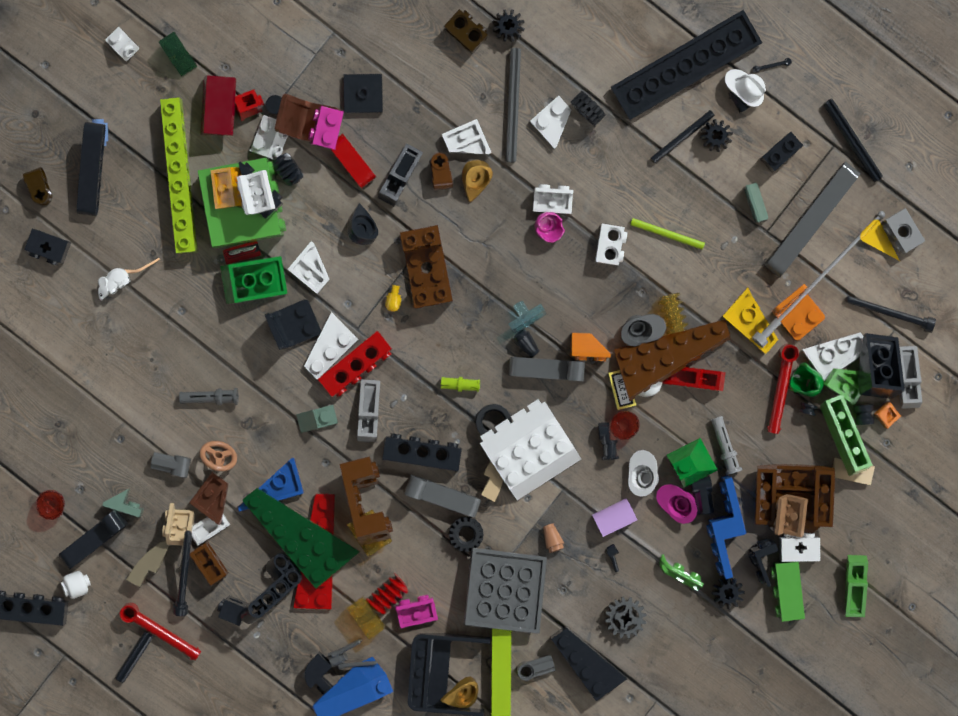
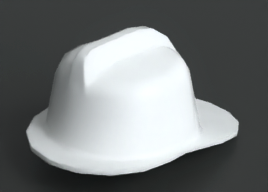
[725,69,766,107]
[628,450,659,497]

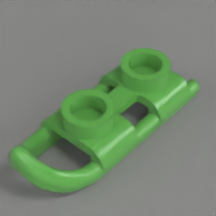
[659,554,704,591]

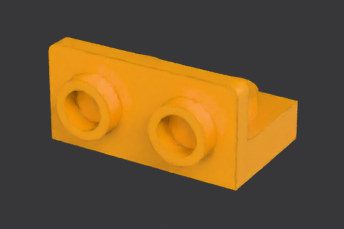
[211,167,242,209]

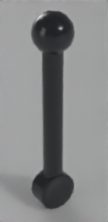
[752,58,792,73]

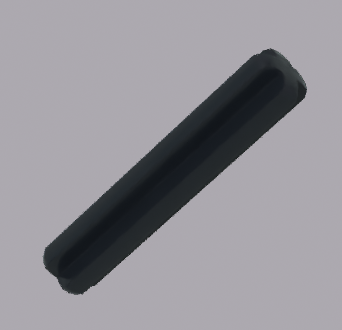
[115,632,153,683]

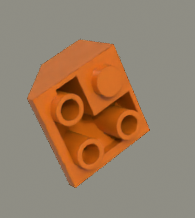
[570,333,611,361]

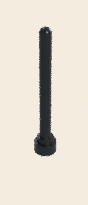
[845,296,936,333]
[172,530,192,616]

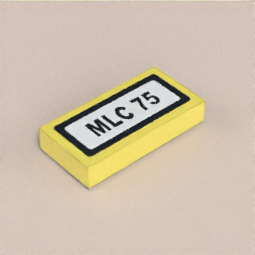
[608,370,636,410]

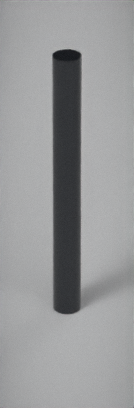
[651,110,715,163]

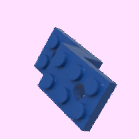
[706,476,746,579]

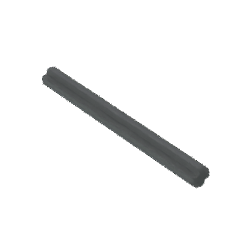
[506,48,521,163]

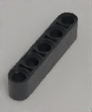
[76,122,106,216]

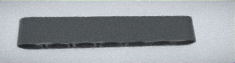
[764,161,861,278]

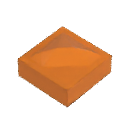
[874,401,901,429]

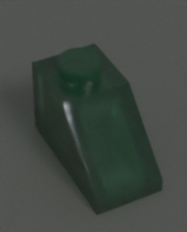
[158,31,198,77]

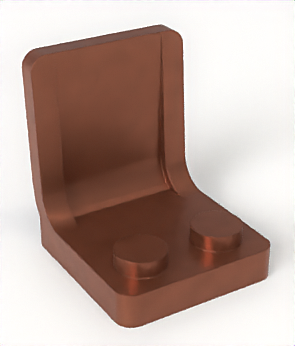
[275,94,341,142]

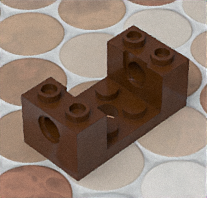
[400,225,453,309]
[340,456,393,546]

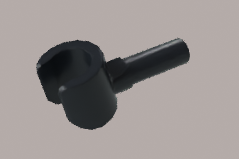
[606,544,619,572]

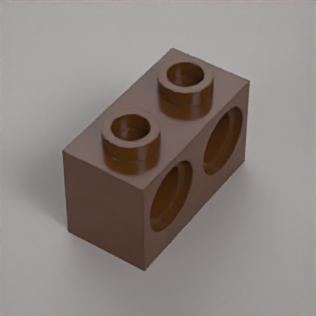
[190,541,229,586]

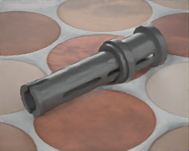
[179,388,239,405]

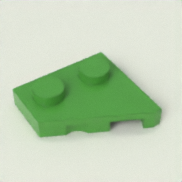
[824,368,861,405]

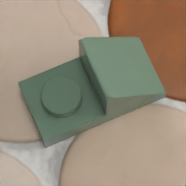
[296,405,338,433]
[102,488,144,517]

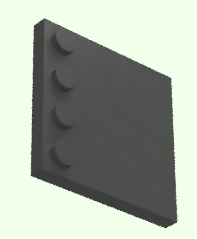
[463,548,547,634]

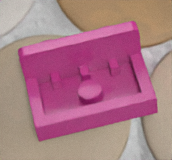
[308,106,344,150]
[395,595,438,628]

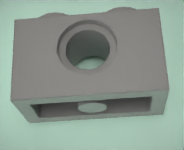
[883,208,925,254]

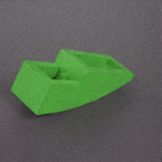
[845,555,868,617]

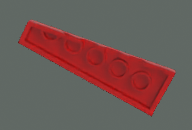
[294,493,335,609]

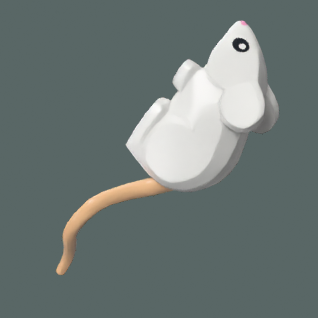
[98,258,160,300]

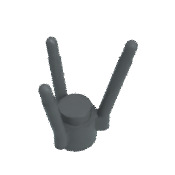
[328,638,377,669]

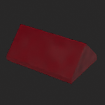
[200,75,236,136]

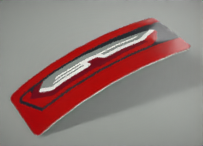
[223,241,261,265]

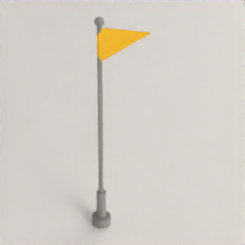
[752,211,900,348]

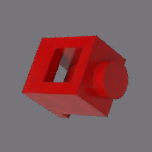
[235,89,264,122]

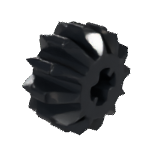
[493,9,525,42]
[700,119,733,152]
[273,153,303,186]
[711,578,745,609]

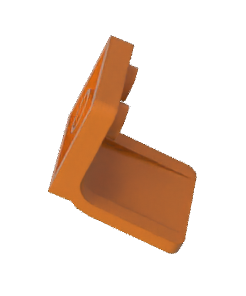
[772,284,825,340]

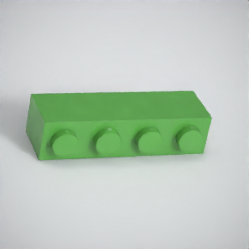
[820,394,873,476]

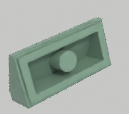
[744,183,768,223]

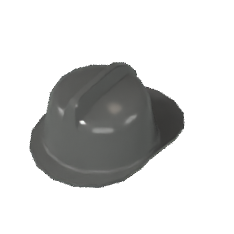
[621,314,666,346]

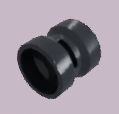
[854,404,874,425]

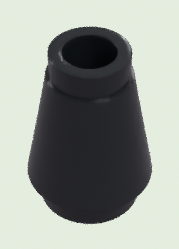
[513,329,540,358]

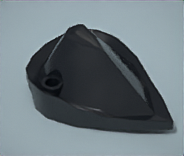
[348,203,378,245]

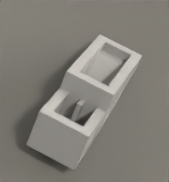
[899,346,922,409]
[357,379,380,442]

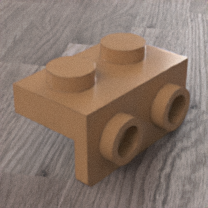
[774,494,808,538]

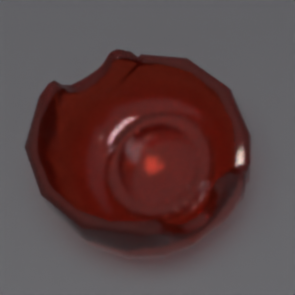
[610,411,640,440]
[36,490,65,520]

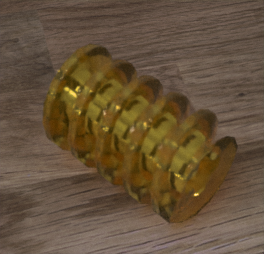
[658,292,688,335]

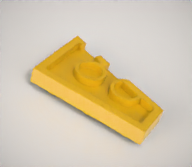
[722,287,778,354]

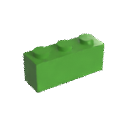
[771,561,805,622]

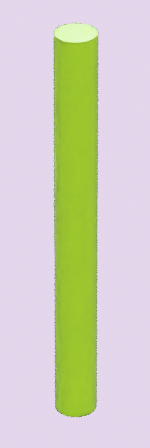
[630,218,705,250]

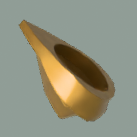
[462,160,493,203]
[440,676,478,708]

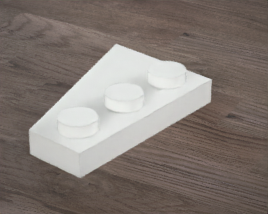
[304,312,359,380]
[802,332,863,381]

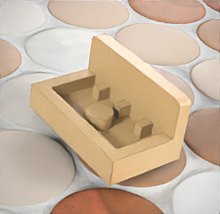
[162,503,195,546]

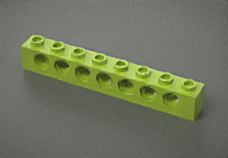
[160,98,198,254]

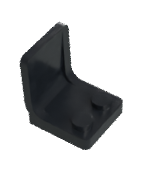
[265,299,322,350]

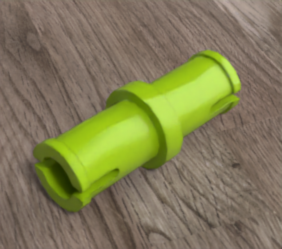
[441,377,480,392]

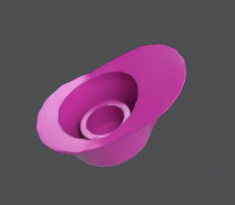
[656,484,697,524]

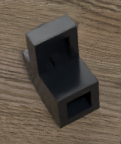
[305,651,333,695]

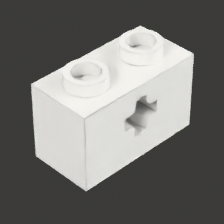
[779,533,820,562]

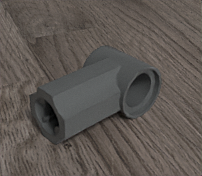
[151,452,191,478]
[516,654,556,681]

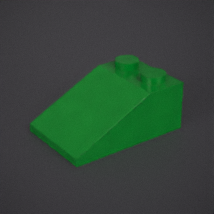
[220,256,288,304]

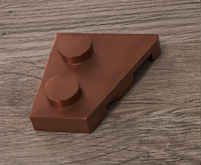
[189,472,229,525]

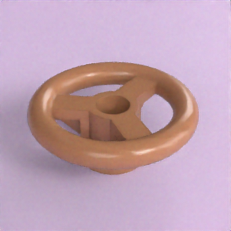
[200,441,237,471]

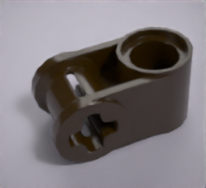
[23,167,53,205]

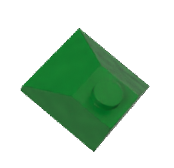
[666,438,718,488]

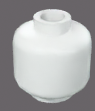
[61,571,91,599]

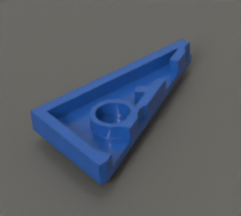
[238,458,304,512]

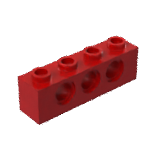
[318,331,393,397]

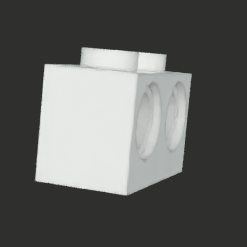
[595,224,627,266]

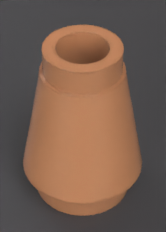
[543,523,564,553]

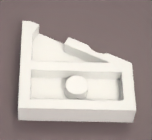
[530,96,571,149]
[442,119,492,155]
[288,241,330,294]

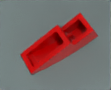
[662,367,726,391]

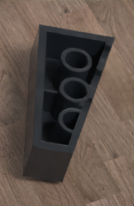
[551,625,627,701]

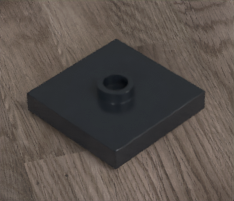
[344,74,383,113]

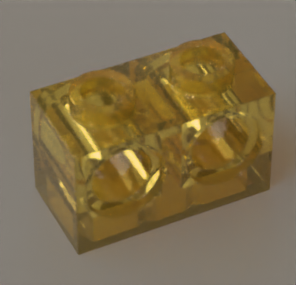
[347,595,385,639]

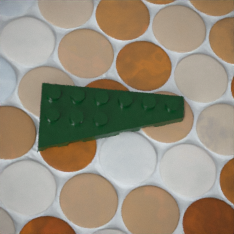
[242,487,360,588]

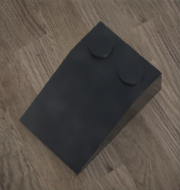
[858,333,905,399]

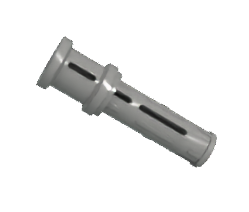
[711,416,743,475]

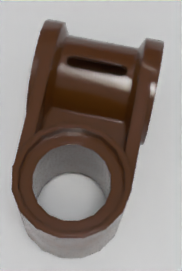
[431,153,453,191]

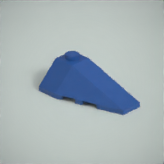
[312,657,393,716]

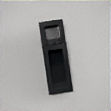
[377,143,423,207]

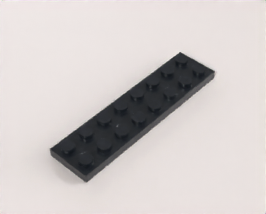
[610,9,763,121]

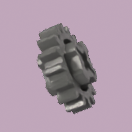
[605,596,647,639]

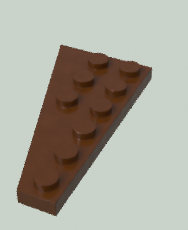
[614,319,731,402]

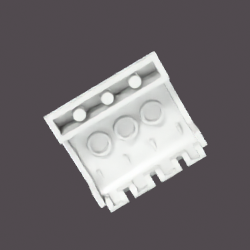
[480,399,581,500]

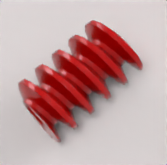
[366,573,409,614]

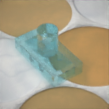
[509,301,547,334]

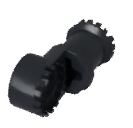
[598,422,619,460]

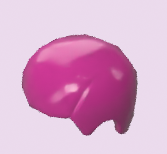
[534,212,565,243]

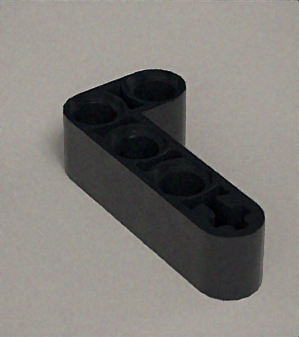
[58,510,128,570]
[240,554,302,624]

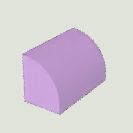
[592,498,637,537]

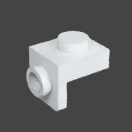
[105,27,139,61]

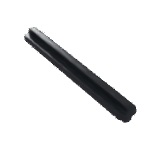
[824,98,883,182]

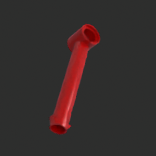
[767,344,799,434]
[120,602,201,661]

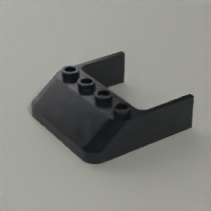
[408,633,490,716]

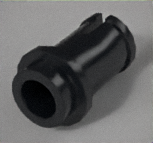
[728,92,750,113]

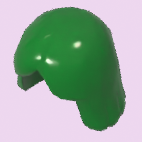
[789,363,824,397]

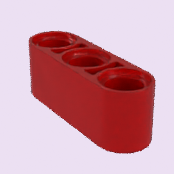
[331,133,376,189]

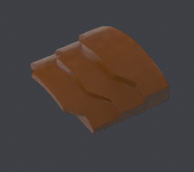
[755,464,835,533]

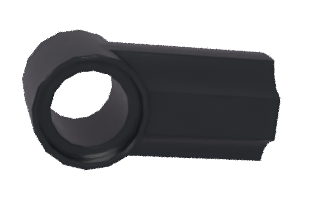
[691,475,714,515]

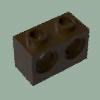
[444,9,488,54]

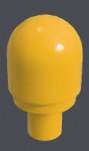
[385,285,402,312]

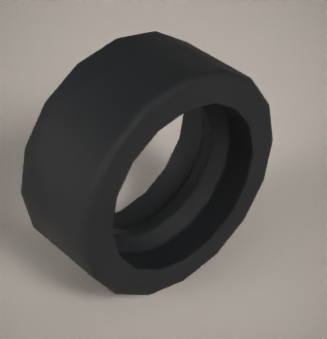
[476,404,512,435]

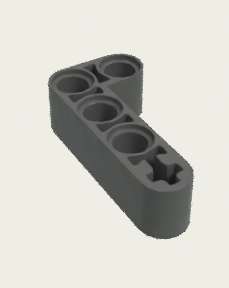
[508,357,585,381]
[404,475,482,518]

